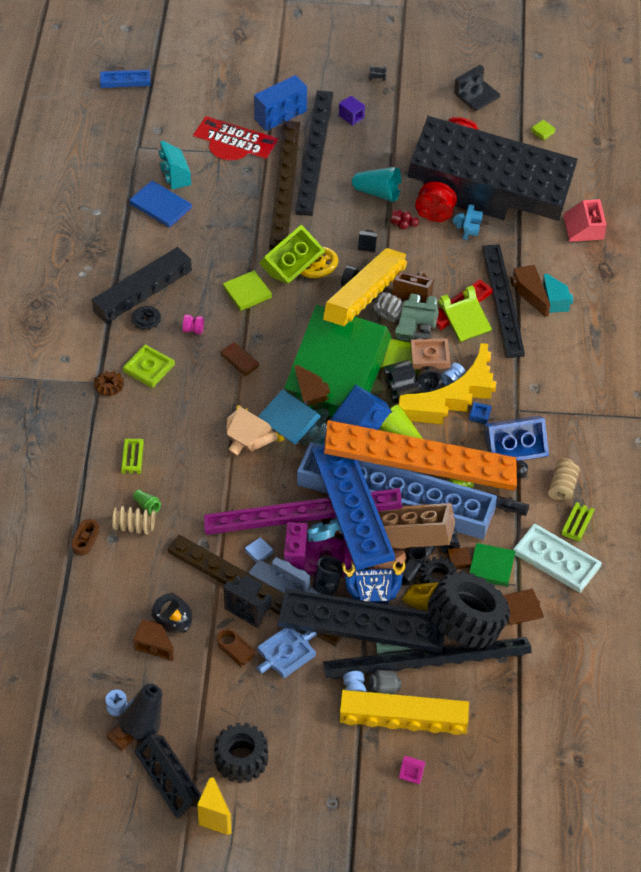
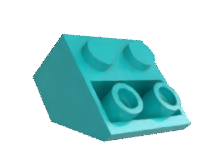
[158,141,192,189]

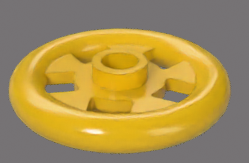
[300,247,338,278]

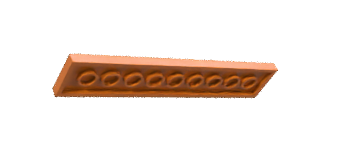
[324,420,517,491]

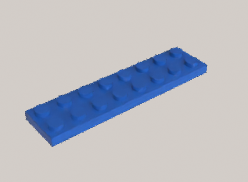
[312,445,395,570]

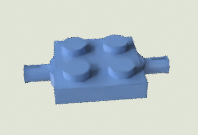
[256,628,317,679]

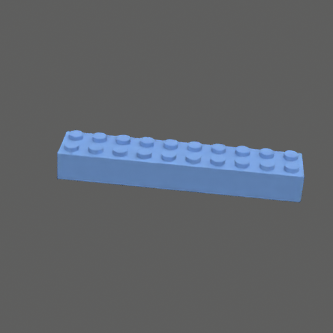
[297,442,497,540]

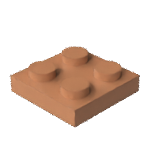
[411,338,450,369]

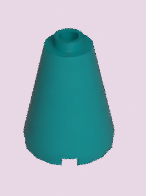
[352,167,402,202]

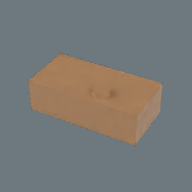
[378,503,455,549]

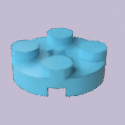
[307,518,342,542]

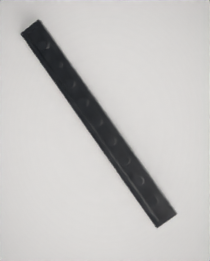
[295,90,333,216]
[323,637,532,679]

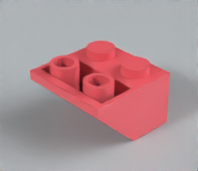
[563,199,607,242]

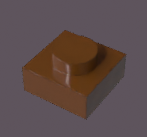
[106,724,135,751]

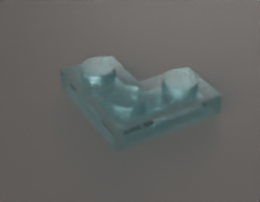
[298,408,329,445]

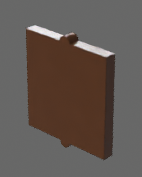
[503,588,544,625]

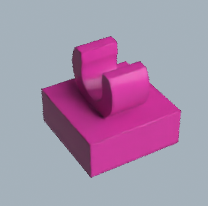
[399,756,426,784]

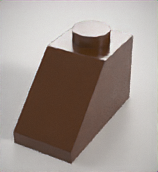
[294,365,331,406]
[133,619,175,661]

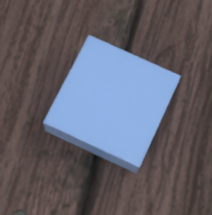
[245,537,273,563]

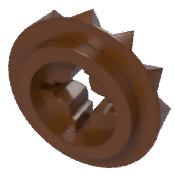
[94,370,124,396]

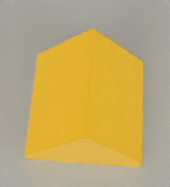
[197,777,232,835]

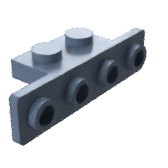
[249,557,321,594]

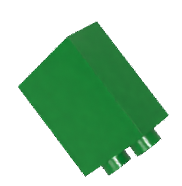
[284,304,391,419]

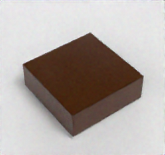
[448,547,471,569]

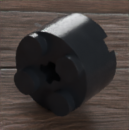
[383,359,420,402]

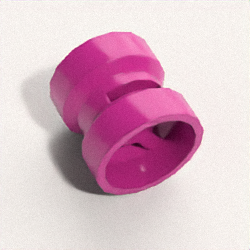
[182,314,204,335]

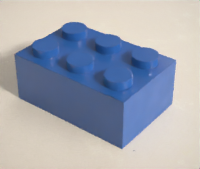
[254,75,307,131]

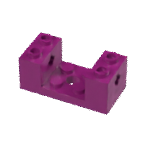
[284,522,365,577]

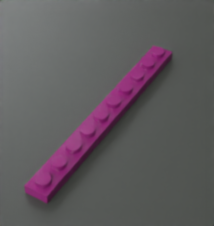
[204,488,402,535]

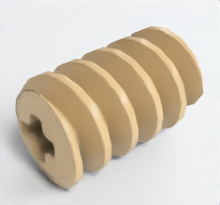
[548,457,580,500]
[112,506,155,535]

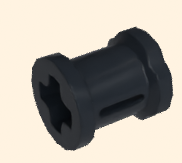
[369,65,387,81]

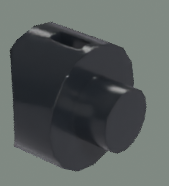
[416,366,442,393]

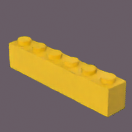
[340,690,469,735]

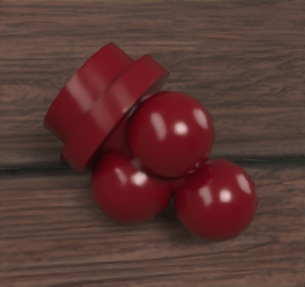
[390,209,419,230]

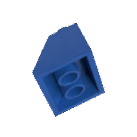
[323,384,391,433]
[484,416,549,461]

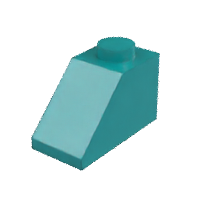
[542,274,573,313]

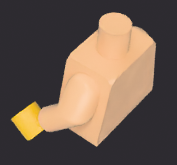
[226,405,285,456]

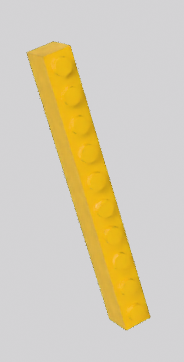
[323,248,407,326]

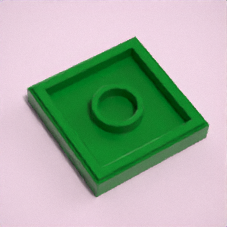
[469,543,516,587]

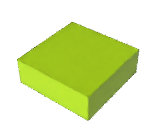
[531,120,556,140]

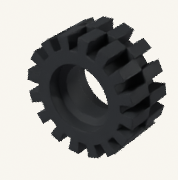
[420,556,457,584]

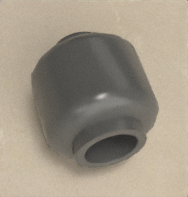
[369,670,401,695]

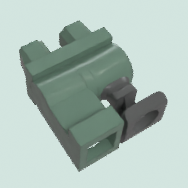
[395,293,439,342]

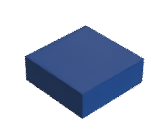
[469,402,492,424]

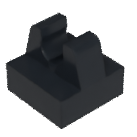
[358,230,378,252]

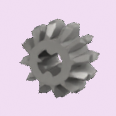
[373,293,404,322]

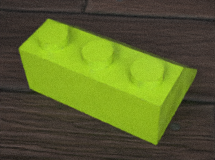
[259,224,325,284]

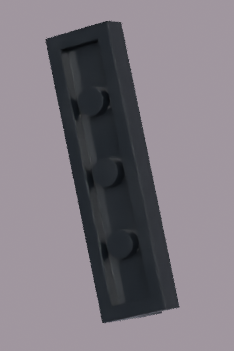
[134,734,202,818]

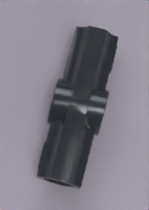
[400,546,436,586]

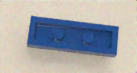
[100,70,151,88]

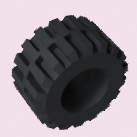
[214,723,268,783]

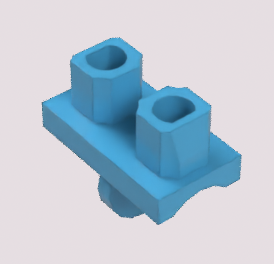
[453,204,483,240]

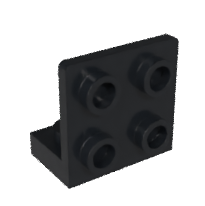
[454,65,500,111]

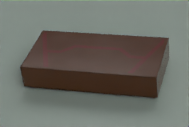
[221,342,259,376]

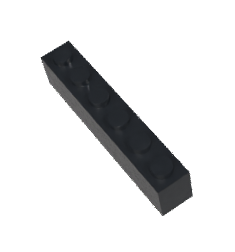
[92,247,192,324]

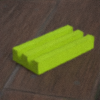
[121,438,144,474]
[562,502,595,542]

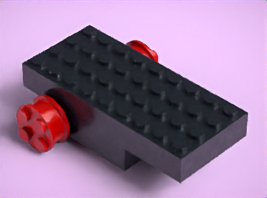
[407,116,578,223]

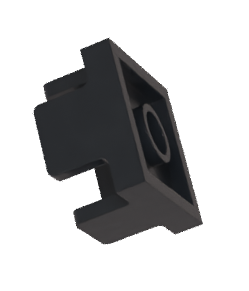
[223,575,272,628]

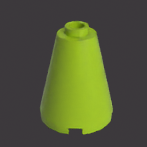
[378,405,423,439]

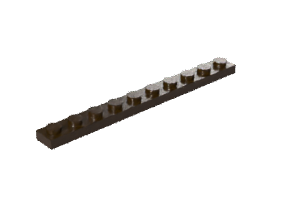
[269,121,300,250]
[168,535,342,647]

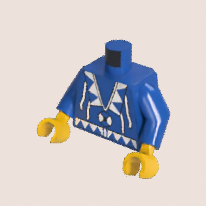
[342,560,405,605]

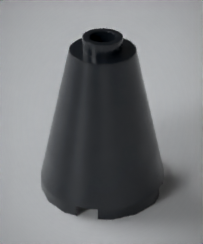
[118,684,163,741]

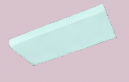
[513,523,602,593]

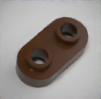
[71,519,99,555]

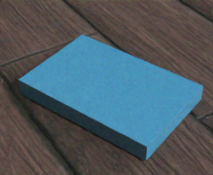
[258,389,320,445]

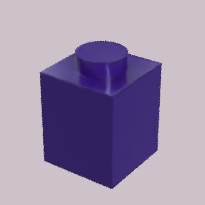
[339,96,365,126]

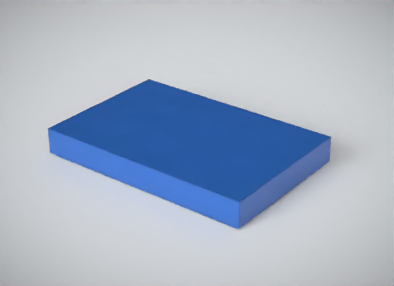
[129,180,192,228]

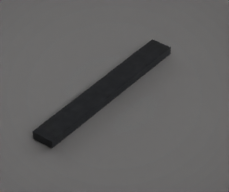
[482,244,525,358]

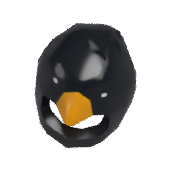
[152,592,193,633]

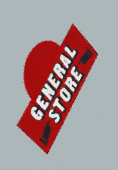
[193,116,279,160]

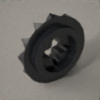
[132,306,161,331]

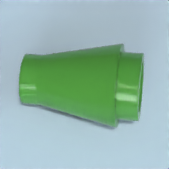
[133,490,161,515]

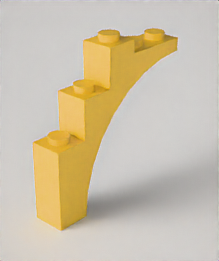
[399,343,496,425]

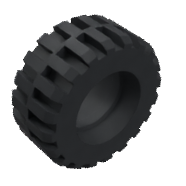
[427,571,510,648]

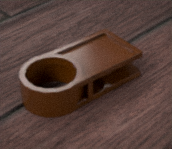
[217,629,256,668]

